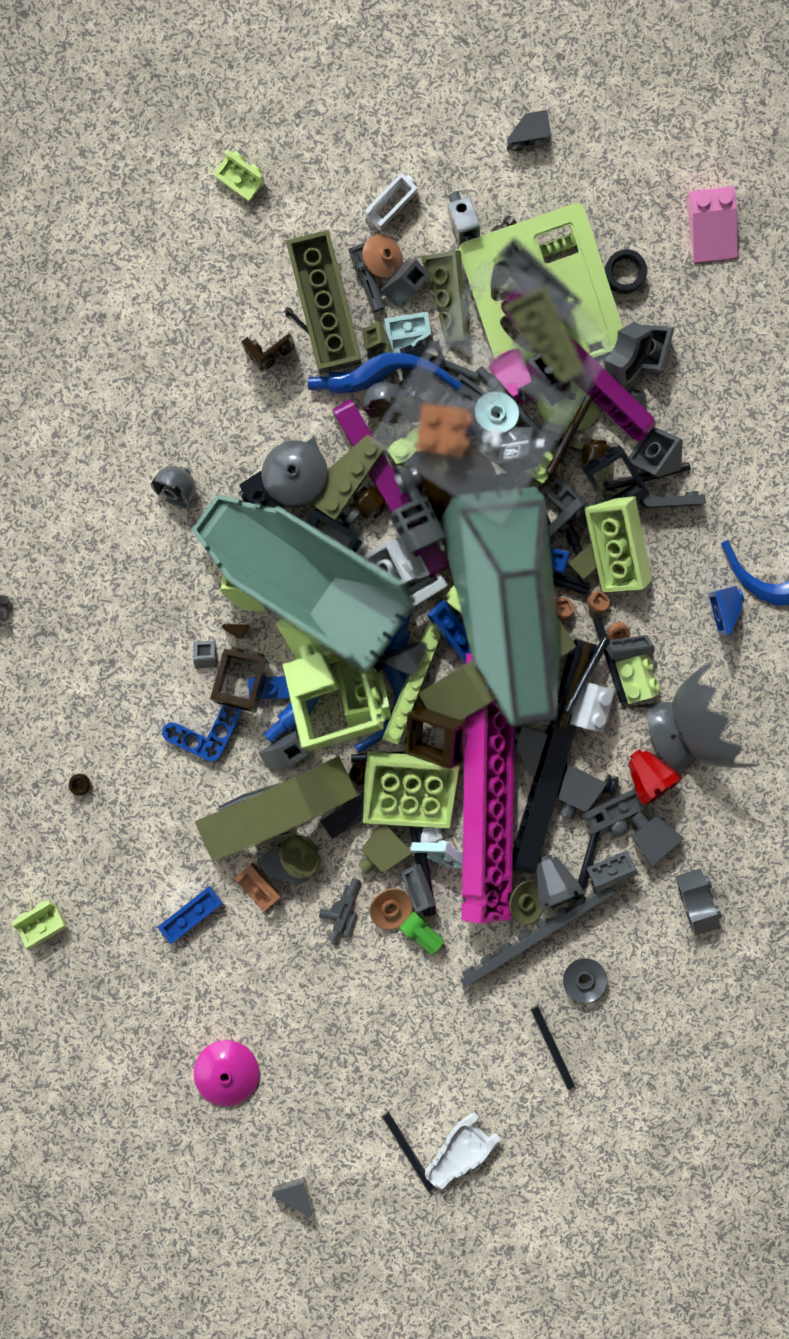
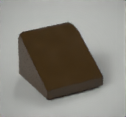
[222,624,251,639]

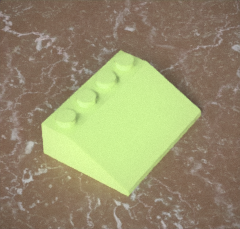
[363,752,459,828]

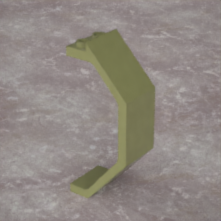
[418,616,576,731]
[195,756,357,862]

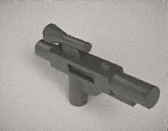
[319,878,360,942]

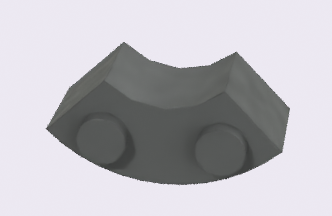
[604,322,653,387]
[675,868,722,936]

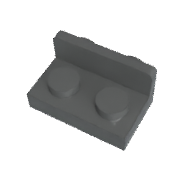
[587,850,638,892]

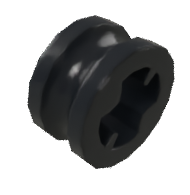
[602,774,619,796]

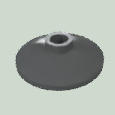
[563,958,607,1003]

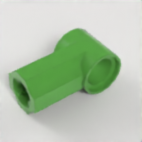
[399,911,444,955]

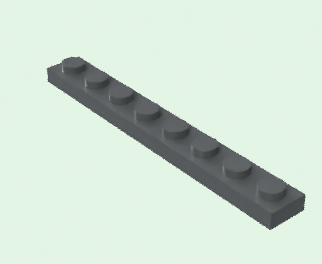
[460,887,615,988]

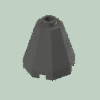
[536,854,585,911]

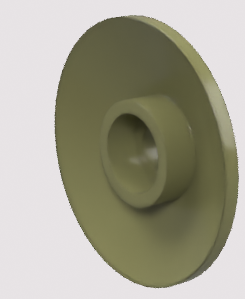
[509,881,543,925]

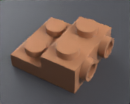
[416,403,472,457]

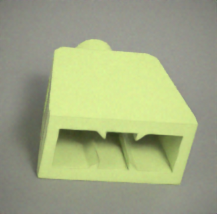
[291,645,340,702]

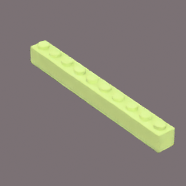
[382,620,441,744]

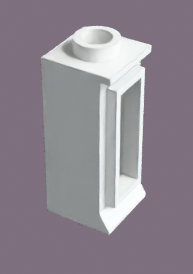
[365,173,417,231]

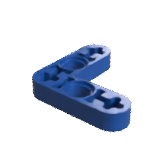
[162,705,241,761]

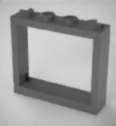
[492,237,581,320]

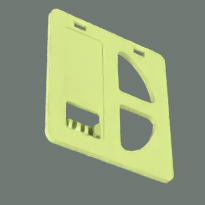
[459,203,623,367]

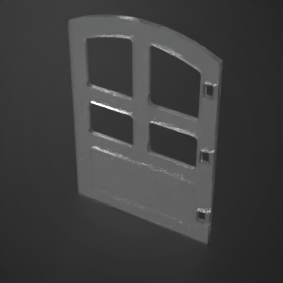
[370,264,614,525]

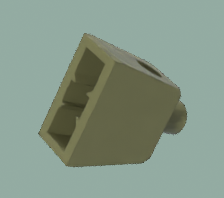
[358,824,412,874]

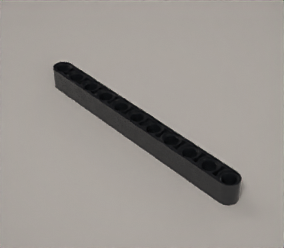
[512,638,597,875]

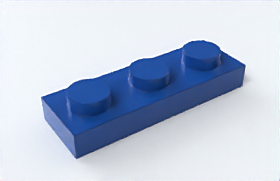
[426,600,471,664]
[157,885,223,944]

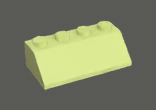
[585,497,652,592]

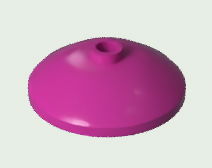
[194,1040,259,1107]

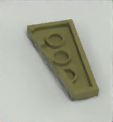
[420,250,469,343]
[503,286,584,382]
[310,435,386,521]

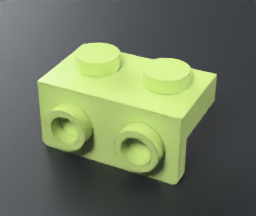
[213,150,265,203]
[615,654,660,704]
[11,901,67,950]

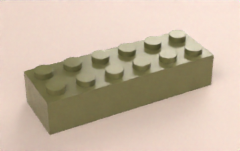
[286,230,362,374]

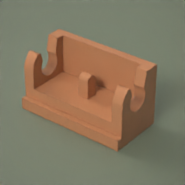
[234,863,282,911]

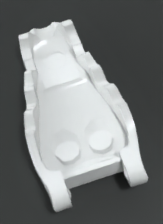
[425,1112,501,1189]

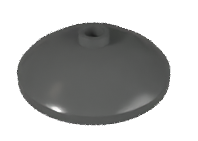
[262,440,328,507]

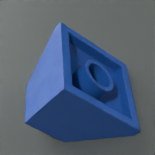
[708,586,744,636]

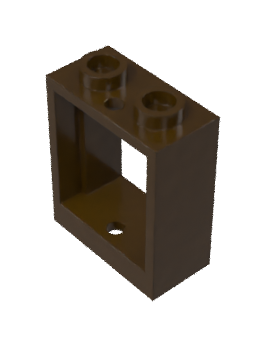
[210,647,270,713]
[404,707,465,770]

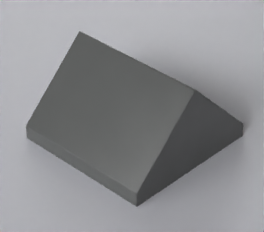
[639,325,675,376]

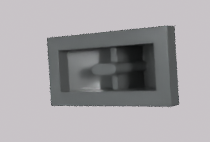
[378,641,426,676]
[272,1177,314,1217]

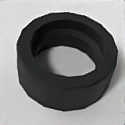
[604,249,647,294]

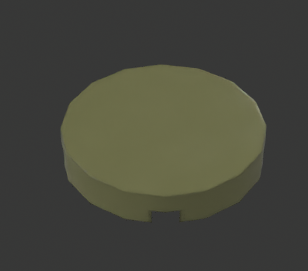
[279,835,321,879]

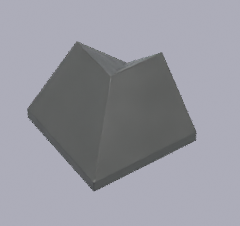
[629,427,683,477]

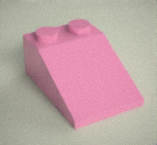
[686,186,738,263]

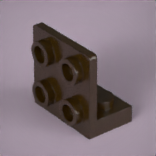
[241,333,294,371]

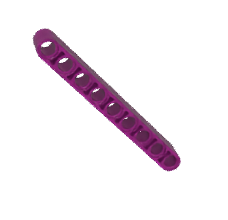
[501,289,656,441]
[332,399,449,578]

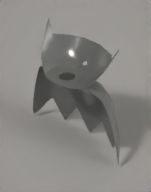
[636,661,760,775]

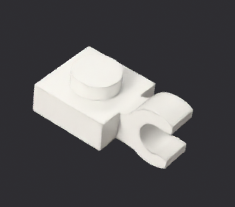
[482,428,503,455]

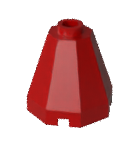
[628,749,683,806]

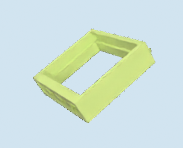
[283,650,385,752]

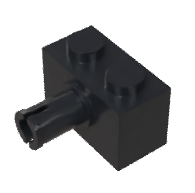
[517,353,571,406]
[238,471,286,510]

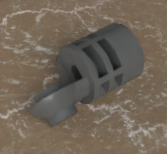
[390,466,446,555]

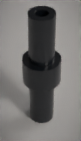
[565,521,583,556]

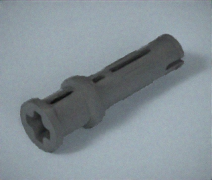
[348,243,386,312]

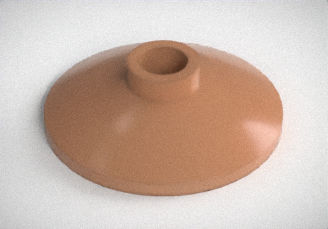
[362,234,403,278]
[370,888,412,929]

